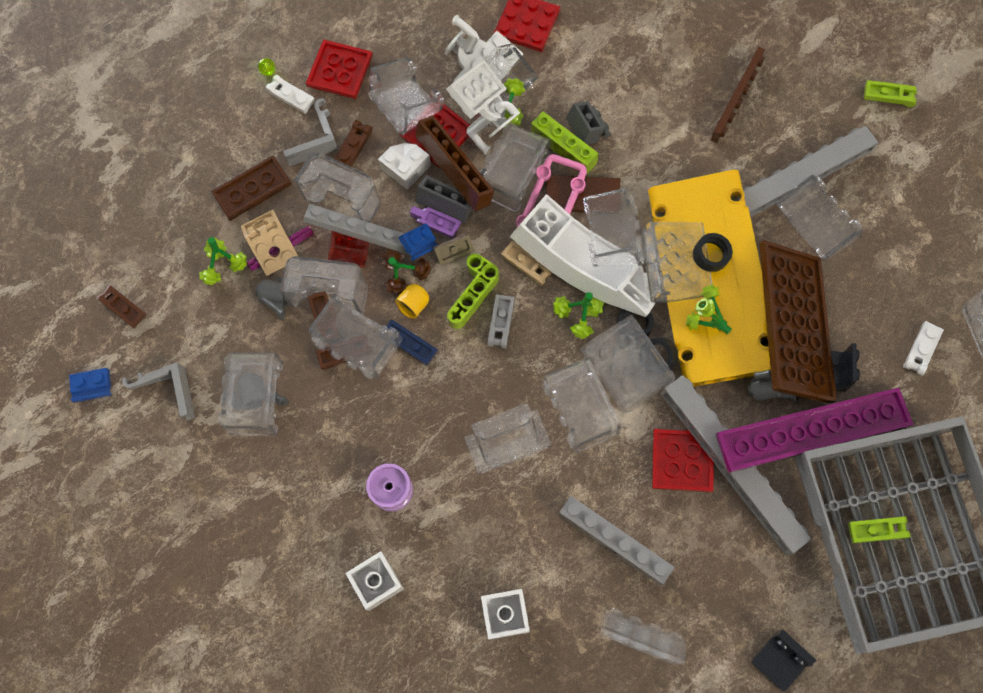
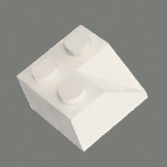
[378,143,431,190]
[345,551,404,611]
[481,589,530,640]

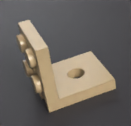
[241,210,300,276]

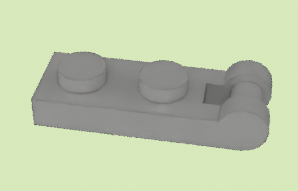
[487,294,515,349]

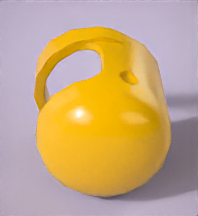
[395,284,429,319]

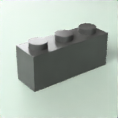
[416,175,473,224]

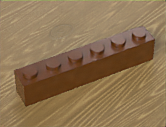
[415,115,494,211]

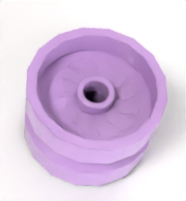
[366,464,413,512]

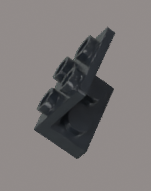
[831,343,860,392]
[751,629,817,692]

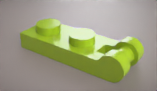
[864,80,917,107]
[848,517,911,544]

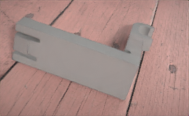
[283,98,338,166]
[122,363,195,420]

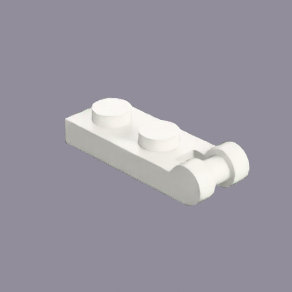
[265,75,315,114]
[903,321,944,376]

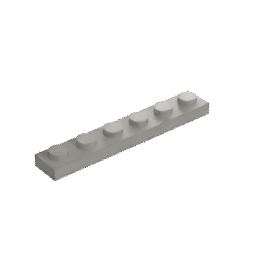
[303,204,410,255]

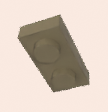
[433,233,475,265]

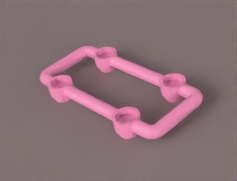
[516,154,587,227]

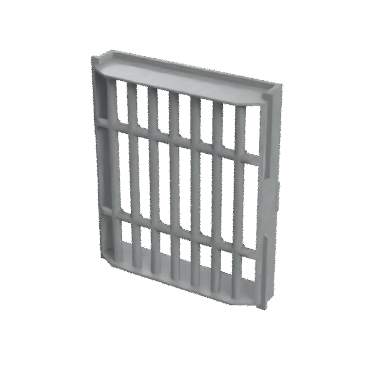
[794,416,983,654]

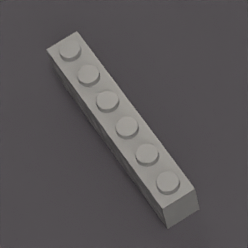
[559,496,675,586]

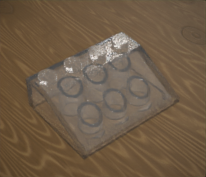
[641,222,712,303]
[580,315,677,413]
[597,608,686,666]

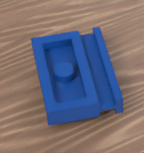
[398,223,439,261]
[69,368,112,403]

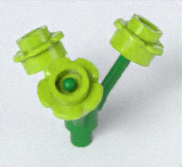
[686,284,732,334]

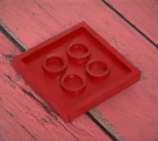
[493,0,560,52]
[306,39,373,99]
[399,97,470,168]
[652,429,714,493]

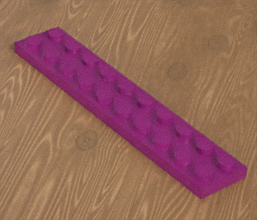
[715,387,914,473]

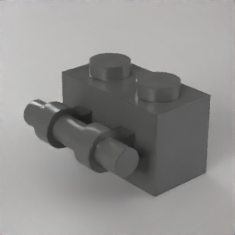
[566,101,611,145]

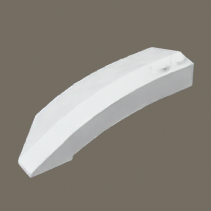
[510,194,655,317]

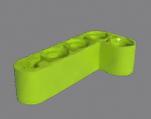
[447,254,499,329]

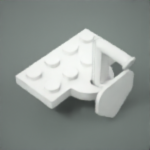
[444,15,523,83]
[446,60,520,155]

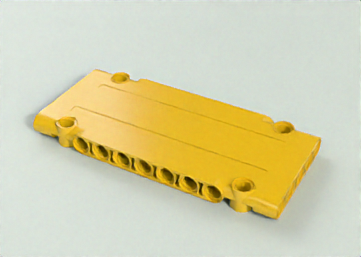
[648,170,771,387]

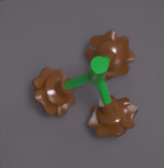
[382,249,431,294]

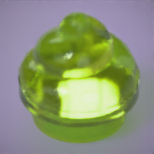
[258,58,275,76]

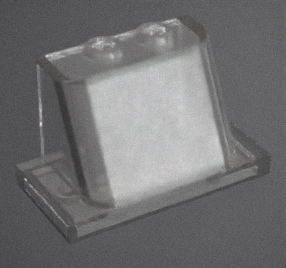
[464,403,552,475]

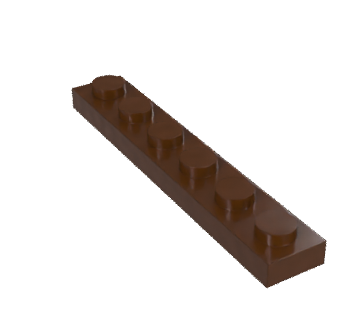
[711,46,765,143]

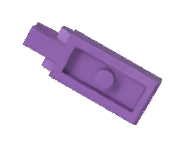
[410,206,461,239]

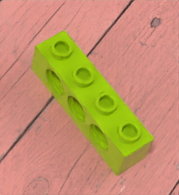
[531,111,599,175]

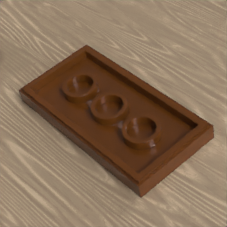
[211,155,292,221]
[546,175,620,214]

